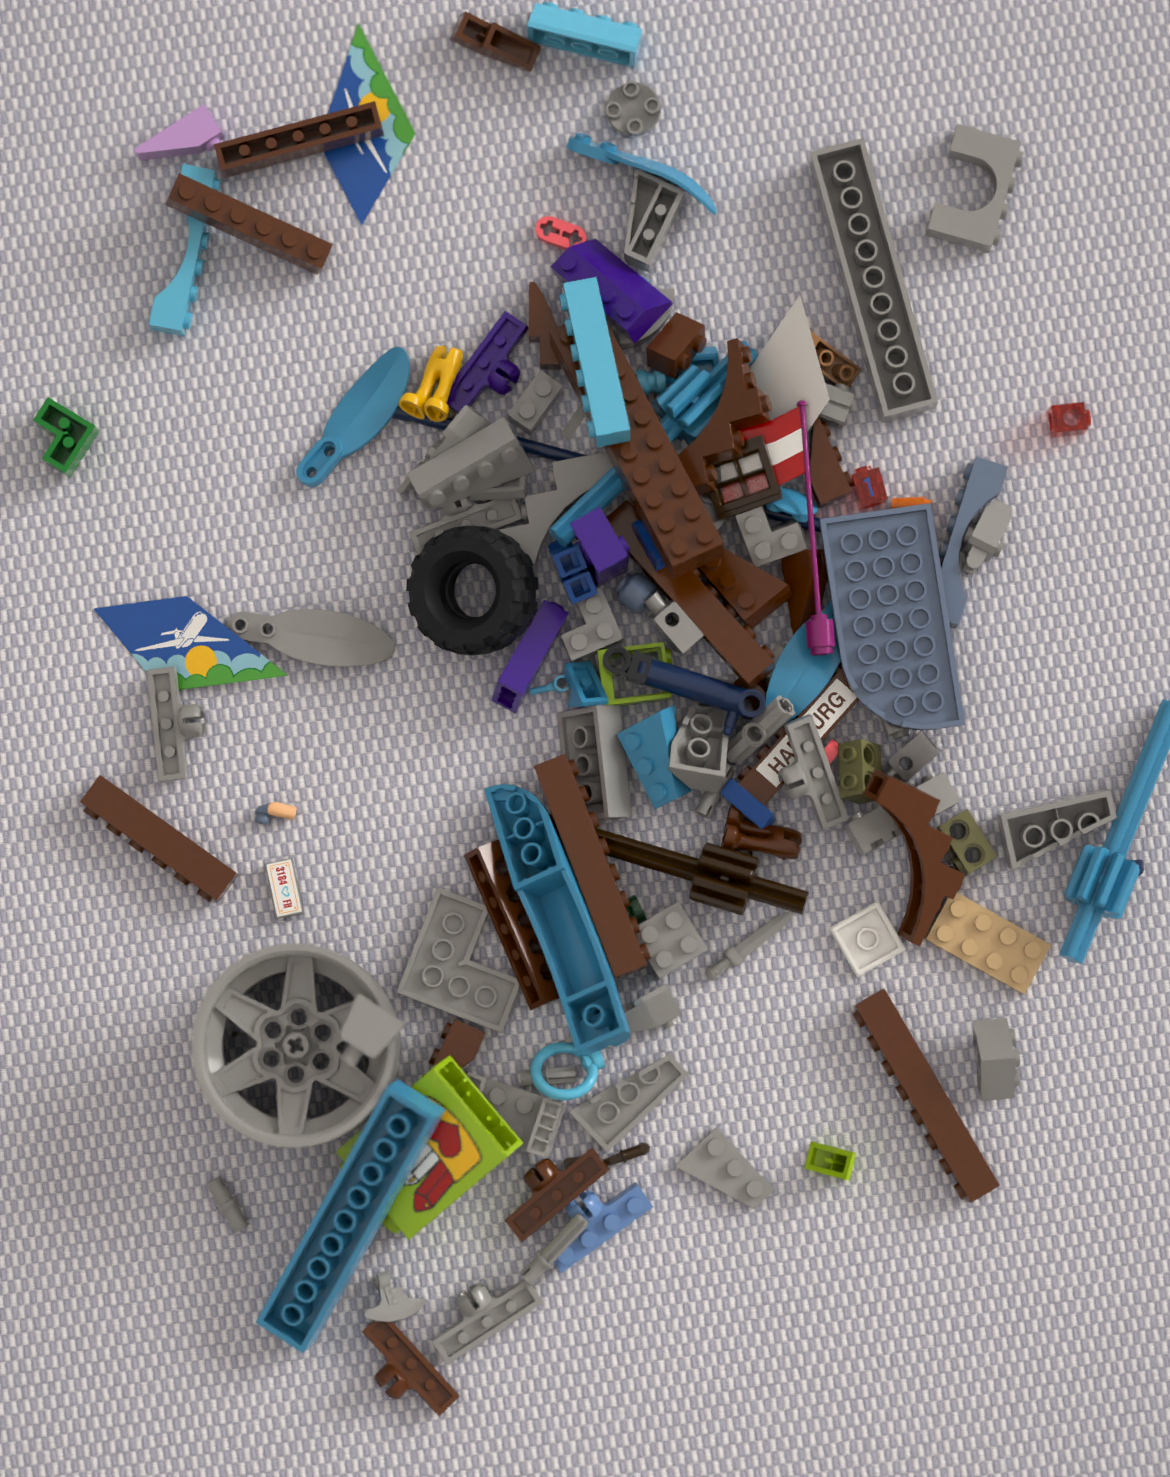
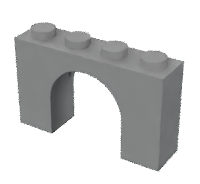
[925,124,1024,253]

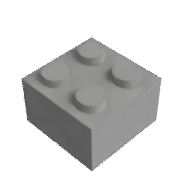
[637,901,708,979]

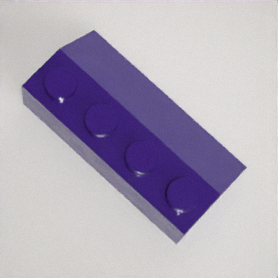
[550,239,673,344]

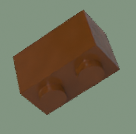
[646,312,707,379]

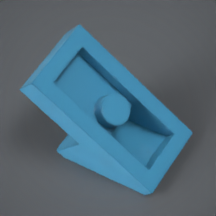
[563,661,609,707]

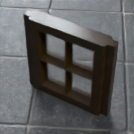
[710,435,783,521]

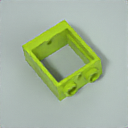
[597,642,672,707]

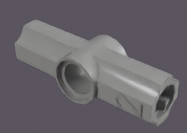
[727,695,795,765]

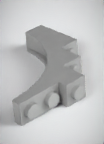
[499,452,613,575]

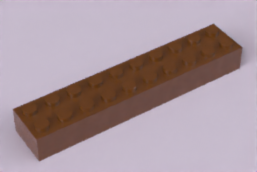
[549,321,724,579]

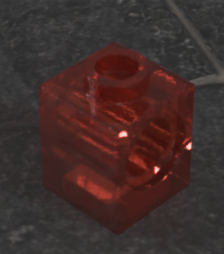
[1047,402,1091,438]

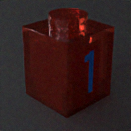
[851,465,888,511]

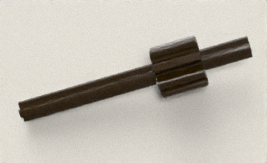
[548,813,809,915]

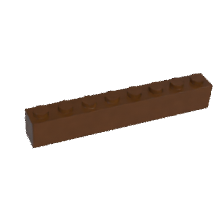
[606,500,775,689]
[534,754,651,979]
[852,988,1000,1203]

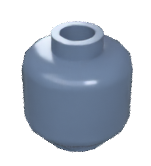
[616,572,657,614]

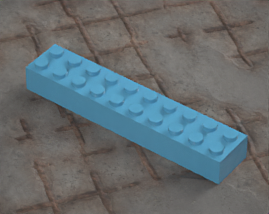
[255,1079,446,1353]

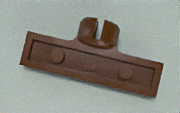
[504,1147,610,1242]
[362,1320,460,1416]

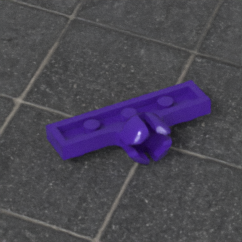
[447,311,529,413]

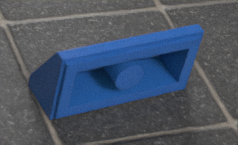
[721,779,776,829]

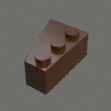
[698,548,794,629]

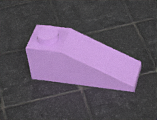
[134,104,225,160]

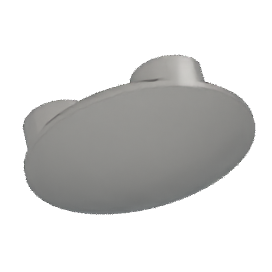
[606,81,661,136]

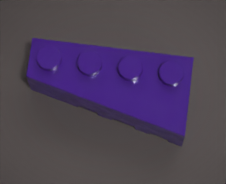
[570,507,630,588]

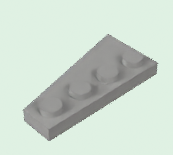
[568,1054,689,1152]

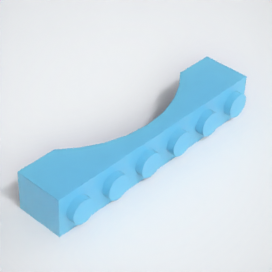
[149,164,221,336]

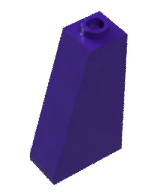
[491,600,569,714]

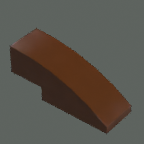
[449,11,542,72]
[529,282,562,370]

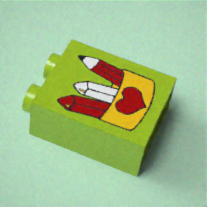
[336,1056,523,1240]

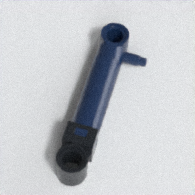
[602,646,766,736]

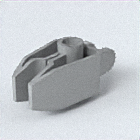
[962,499,1011,576]

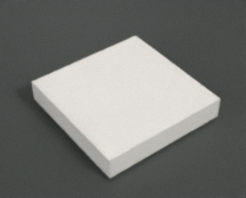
[829,901,906,977]

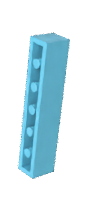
[559,277,630,447]

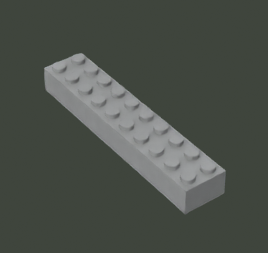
[808,138,938,423]

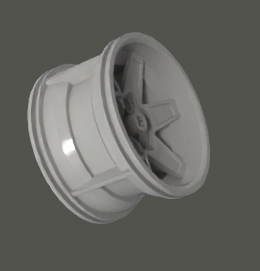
[192,943,401,1148]

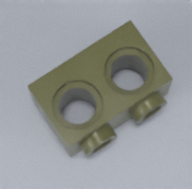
[838,739,882,805]
[937,809,997,876]

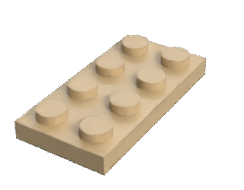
[925,893,1051,994]

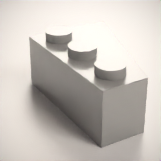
[624,168,685,273]

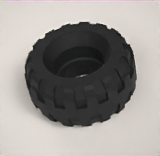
[406,525,539,655]

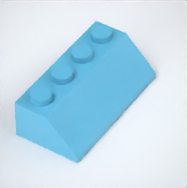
[527,2,643,68]

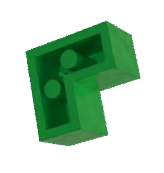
[33,397,100,478]

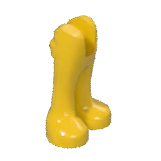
[398,346,463,422]

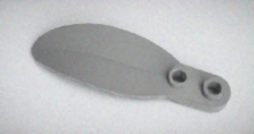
[227,609,395,667]

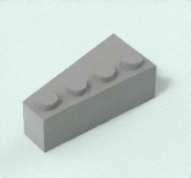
[844,771,960,857]

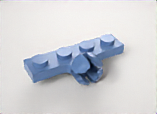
[553,1182,653,1273]

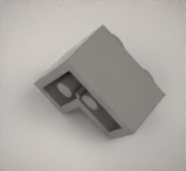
[735,506,807,567]
[561,588,623,663]
[973,1018,1020,1101]

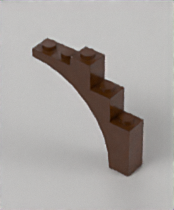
[678,338,772,495]
[863,769,966,946]

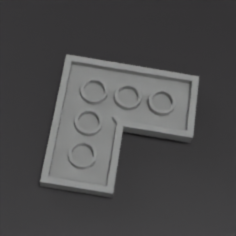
[397,887,520,1033]

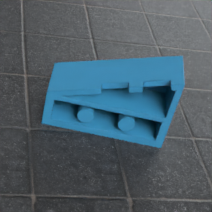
[617,705,692,809]

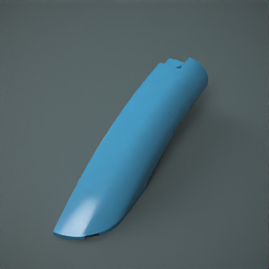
[484,784,631,1056]

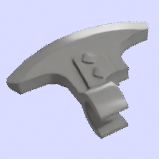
[364,1271,426,1322]

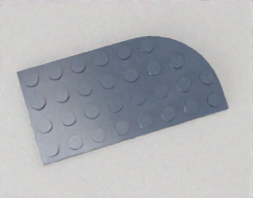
[819,503,965,730]

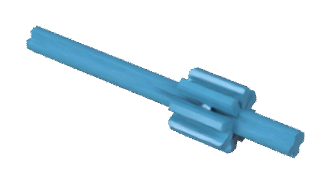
[549,340,758,547]
[1059,699,1170,965]

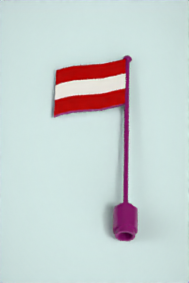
[720,400,835,656]

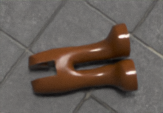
[721,804,802,860]

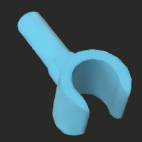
[529,675,569,695]

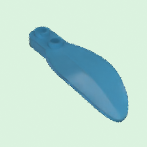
[566,133,717,215]
[296,347,410,487]
[765,600,840,723]

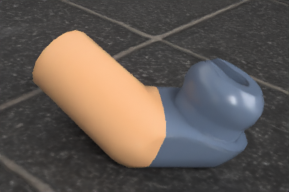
[254,802,296,825]

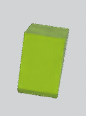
[804,1141,856,1181]

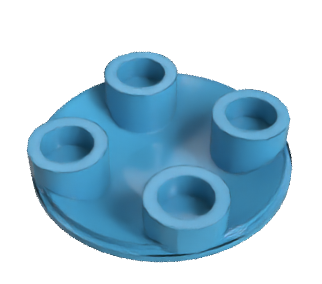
[766,487,818,522]

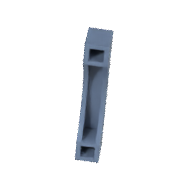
[939,457,1008,628]

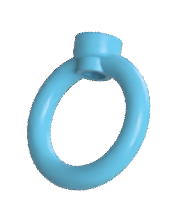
[530,1042,605,1100]

